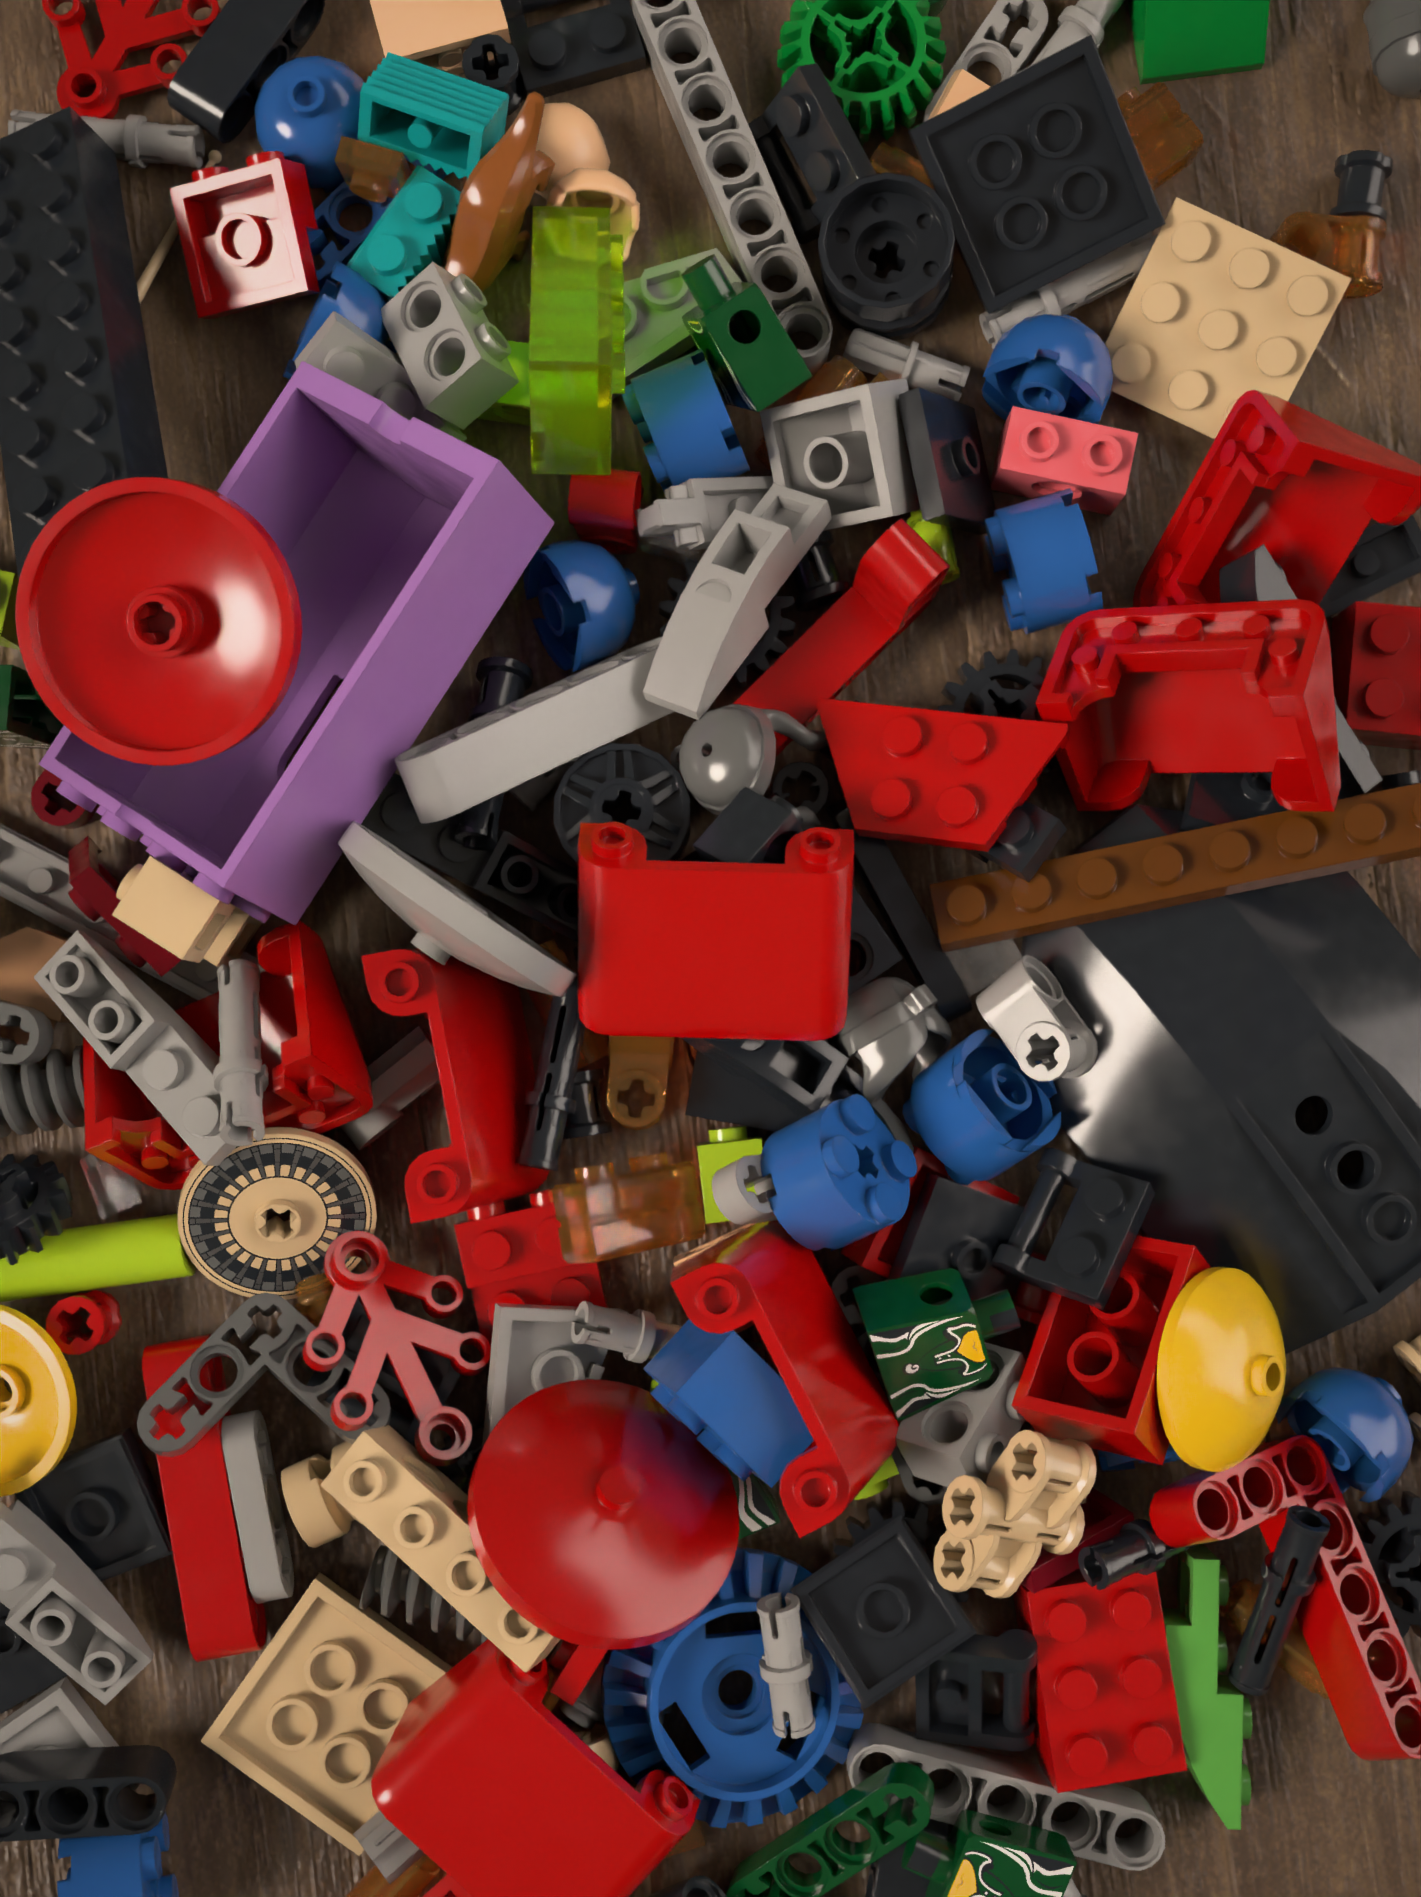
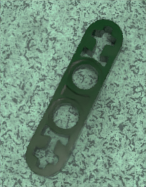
[726,1762,935,1897]

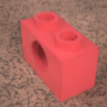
[990,406,1138,515]

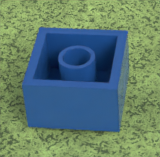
[643,1319,814,1488]

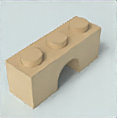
[112,856,262,969]

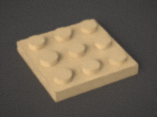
[1105,197,1351,440]
[201,1572,453,1857]

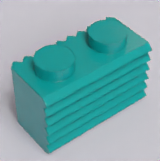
[358,52,509,179]
[346,165,461,302]

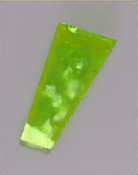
[529,206,625,475]

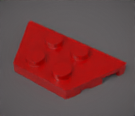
[817,698,1070,852]

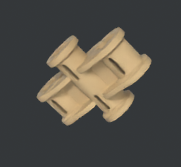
[933,1430,1097,1599]

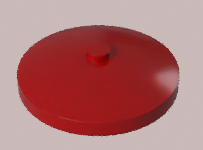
[15,477,302,766]
[467,1379,739,1650]

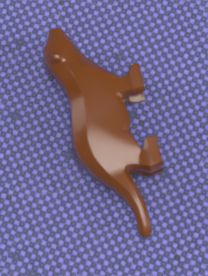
[442,92,555,293]

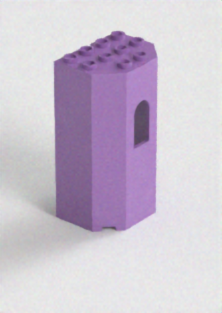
[39,361,555,926]

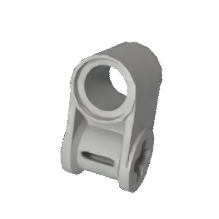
[976,955,1098,1081]

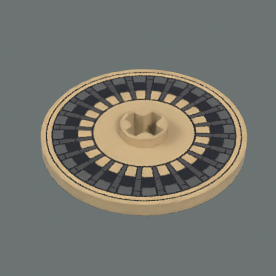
[177,1127,377,1300]

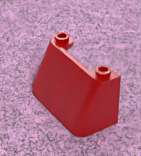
[1133,389,1421,607]
[1036,599,1341,812]
[577,822,854,1041]
[83,920,373,1190]
[361,948,550,1224]
[670,1220,899,1538]
[371,1639,700,1897]

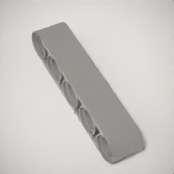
[394,637,675,823]
[846,1723,1165,1871]

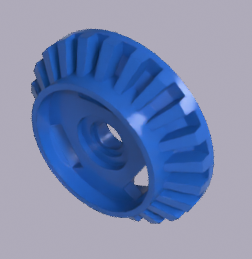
[601,1548,864,1828]

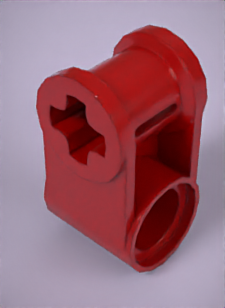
[568,465,644,555]

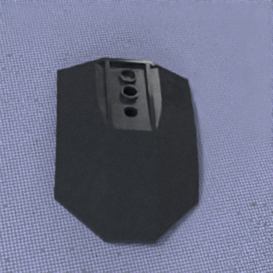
[1020,804,1421,1355]

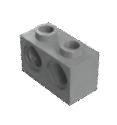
[381,262,519,430]
[896,1342,1026,1487]

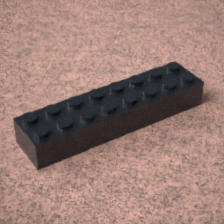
[0,106,168,578]

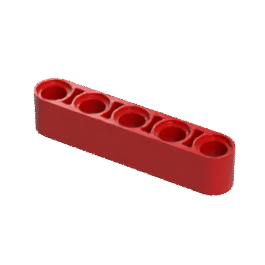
[142,1334,267,1662]

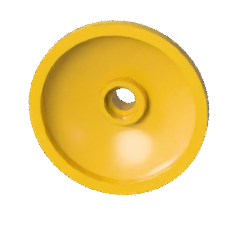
[1156,1267,1286,1472]
[0,1304,77,1497]

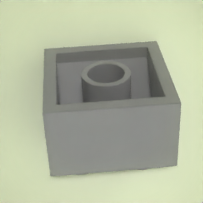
[760,378,921,531]

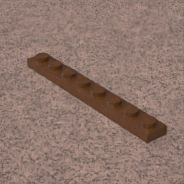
[929,783,1421,953]

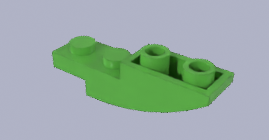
[1162,1544,1253,1830]

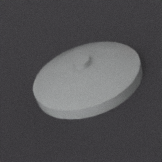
[337,820,577,997]

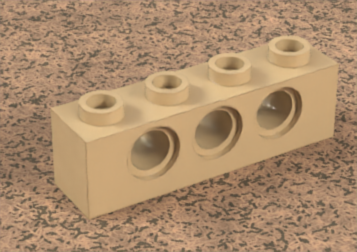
[321,1425,560,1673]

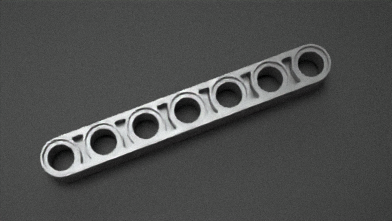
[631,0,833,376]

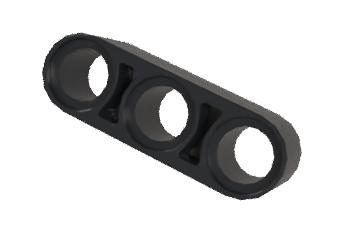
[167,0,325,144]
[0,1745,177,1842]

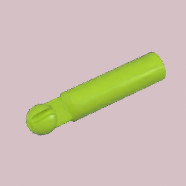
[0,1213,197,1302]

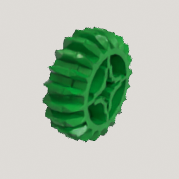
[777,0,946,146]

